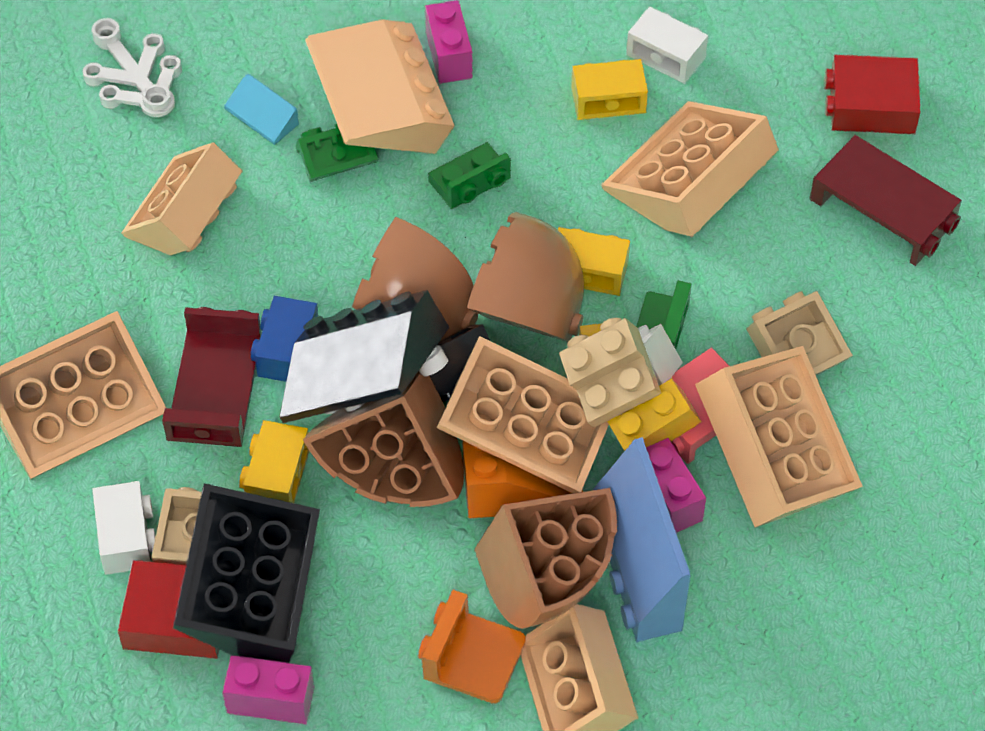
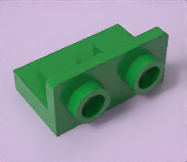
[295,123,378,182]
[428,142,511,210]

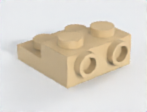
[746,291,853,375]
[559,318,662,427]
[151,487,202,565]

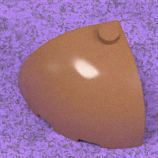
[467,212,584,342]
[352,217,478,341]
[303,371,464,507]
[474,488,617,628]

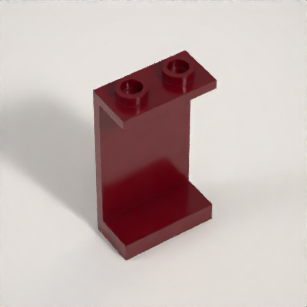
[810,135,962,266]
[162,307,262,447]

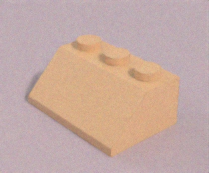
[122,142,242,256]
[521,604,638,731]

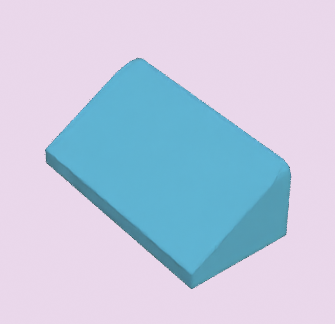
[224,74,299,145]

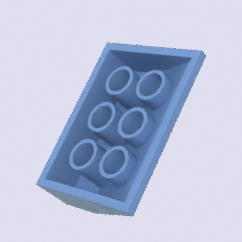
[593,437,691,642]

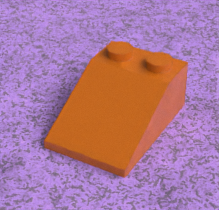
[462,440,583,519]

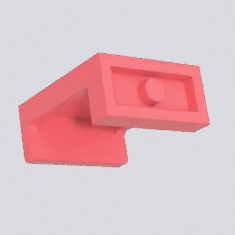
[671,347,729,464]

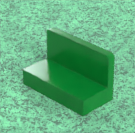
[636,280,692,349]

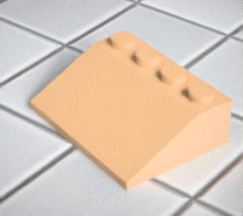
[305,19,455,154]
[601,101,779,237]
[0,311,166,479]
[437,336,609,494]
[695,346,863,527]

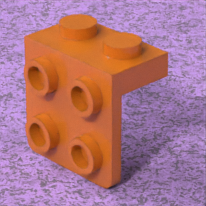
[418,590,526,704]

